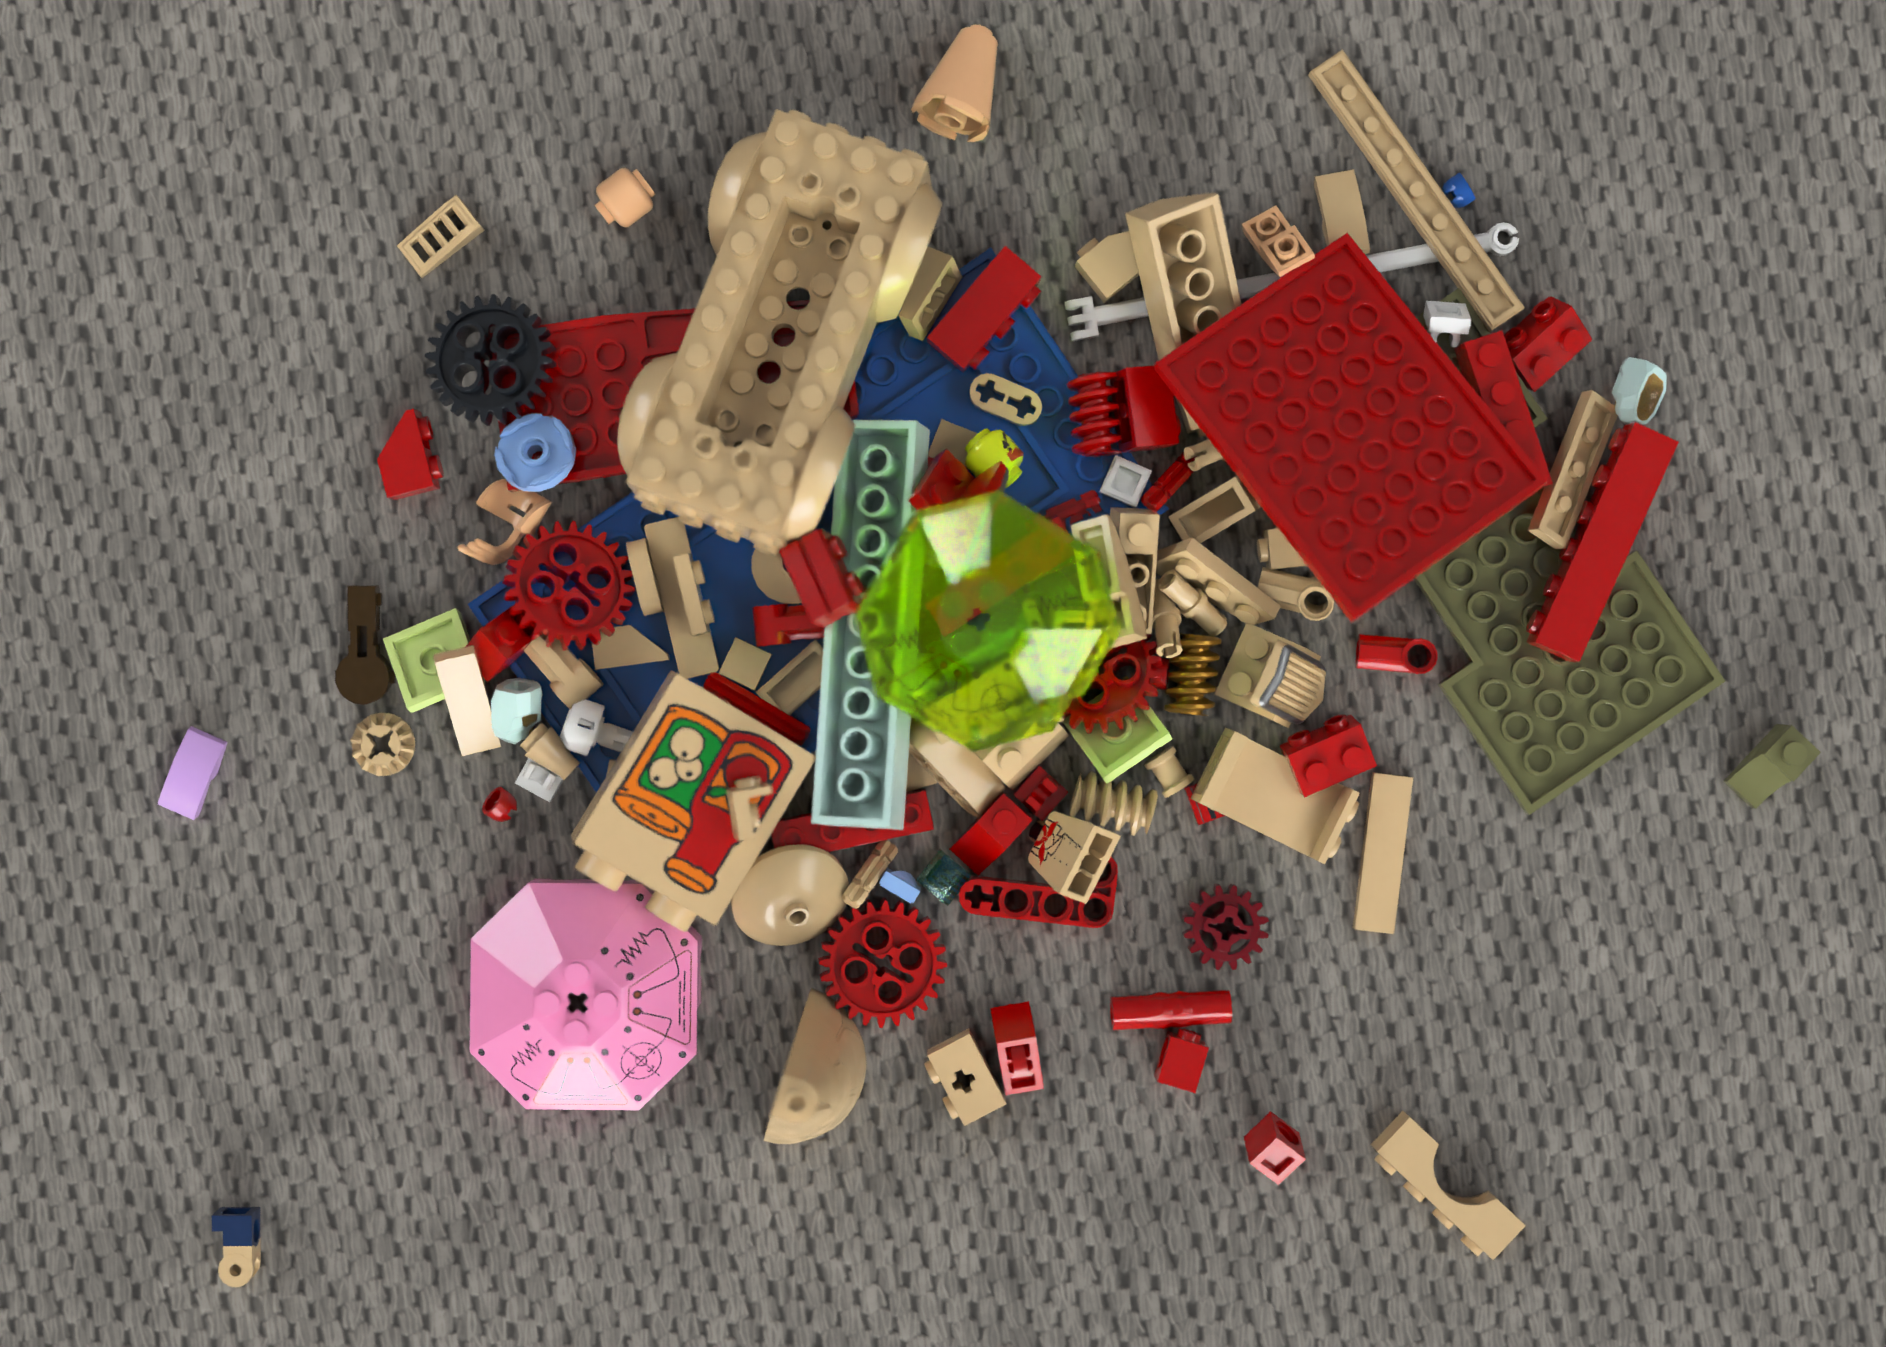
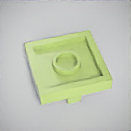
[383,608,485,713]
[1062,676,1172,784]

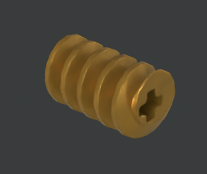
[1164,633,1222,716]

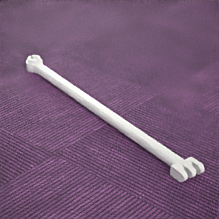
[1064,222,1519,341]

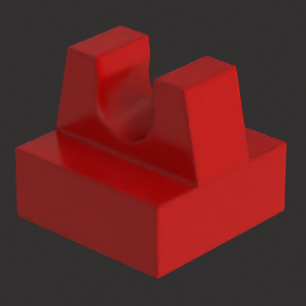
[1013,766,1068,821]

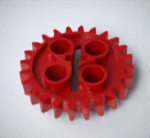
[503,521,635,651]
[1034,605,1163,734]
[818,897,947,1028]

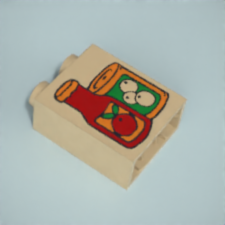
[571,670,816,932]

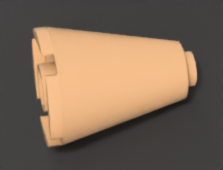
[911,24,998,142]

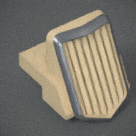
[1214,623,1326,728]

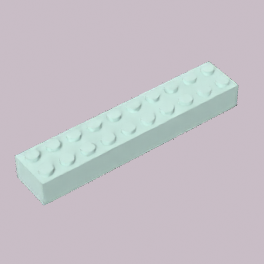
[811,420,930,830]

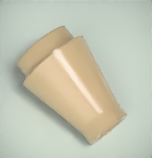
[520,722,580,780]

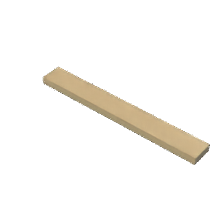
[1308,50,1525,333]

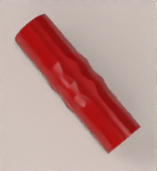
[1110,990,1232,1030]

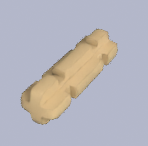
[842,840,898,909]

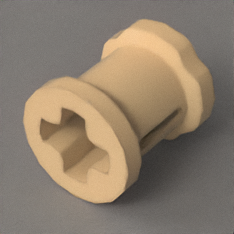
[1143,746,1195,798]

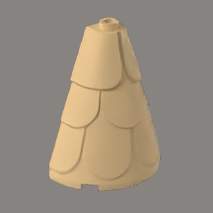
[764,988,866,1144]

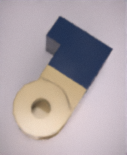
[211,1207,261,1288]

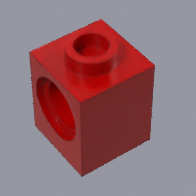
[1154,1028,1209,1093]
[1244,1111,1306,1185]

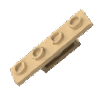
[644,517,719,679]

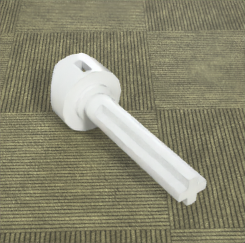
[560,700,633,756]

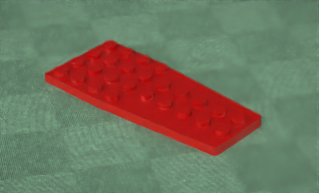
[489,300,860,492]

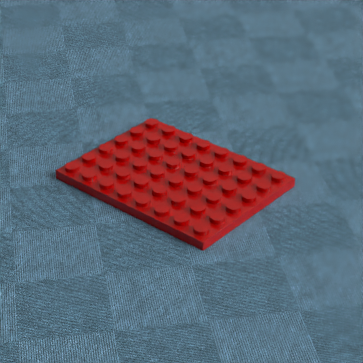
[1154,233,1548,623]

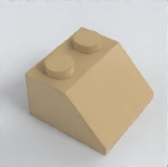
[964,693,1069,790]

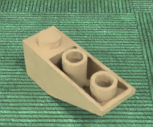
[1110,507,1160,634]

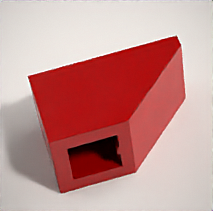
[377,408,444,500]
[465,603,534,682]

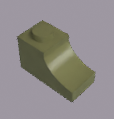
[1723,724,1821,809]

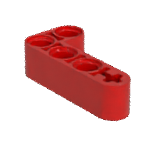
[958,857,1118,928]

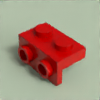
[1504,296,1593,392]
[1279,714,1377,798]

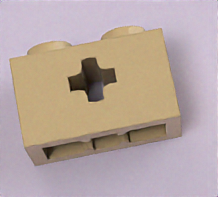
[924,1028,1006,1126]

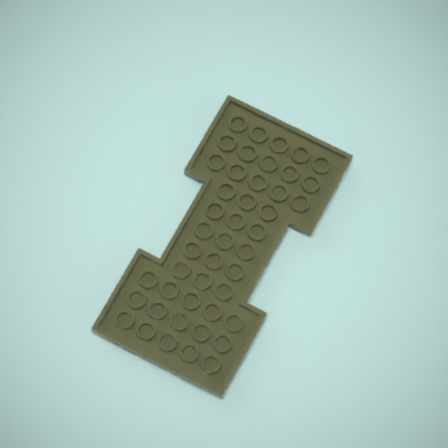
[1414,288,1725,815]

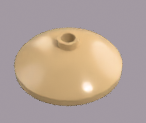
[731,845,849,946]

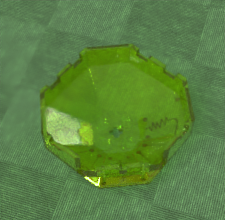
[853,491,1120,752]

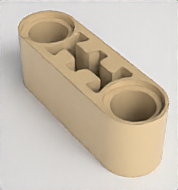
[909,715,1005,818]

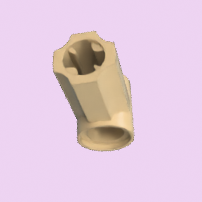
[1258,567,1334,621]
[523,634,603,710]

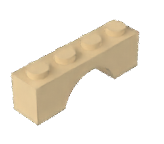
[1371,1111,1526,1260]

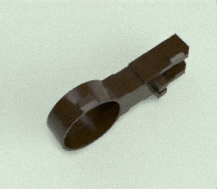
[335,585,396,705]

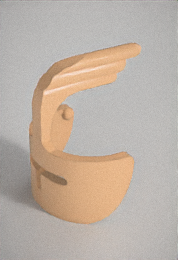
[457,479,552,565]

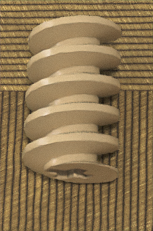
[1069,771,1158,836]

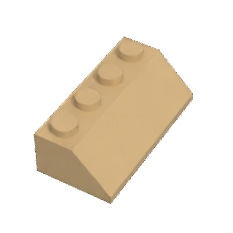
[1125,193,1241,360]

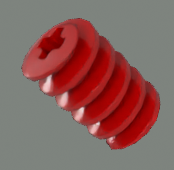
[1067,372,1123,457]

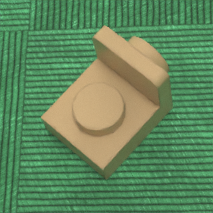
[726,777,773,841]

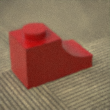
[990,1001,1044,1096]

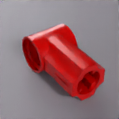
[752,604,825,647]
[1355,634,1438,674]

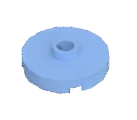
[494,413,576,492]

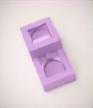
[158,726,228,820]

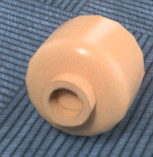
[595,168,656,227]

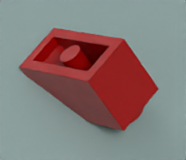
[949,792,1033,876]

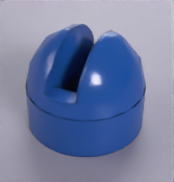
[1441,173,1476,208]

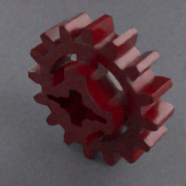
[1182,884,1269,970]

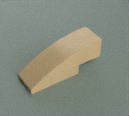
[1168,476,1261,543]
[1071,514,1147,648]

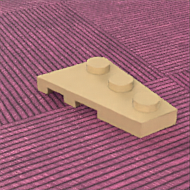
[1156,537,1281,625]

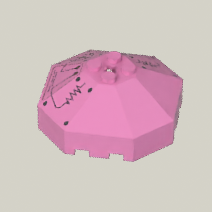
[470,879,702,1110]

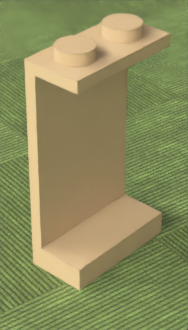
[1190,728,1360,864]

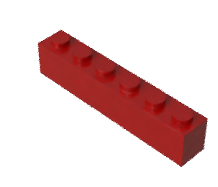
[1526,422,1679,662]

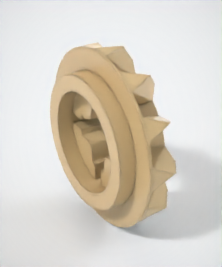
[350,713,415,776]

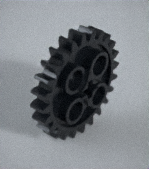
[425,294,557,426]

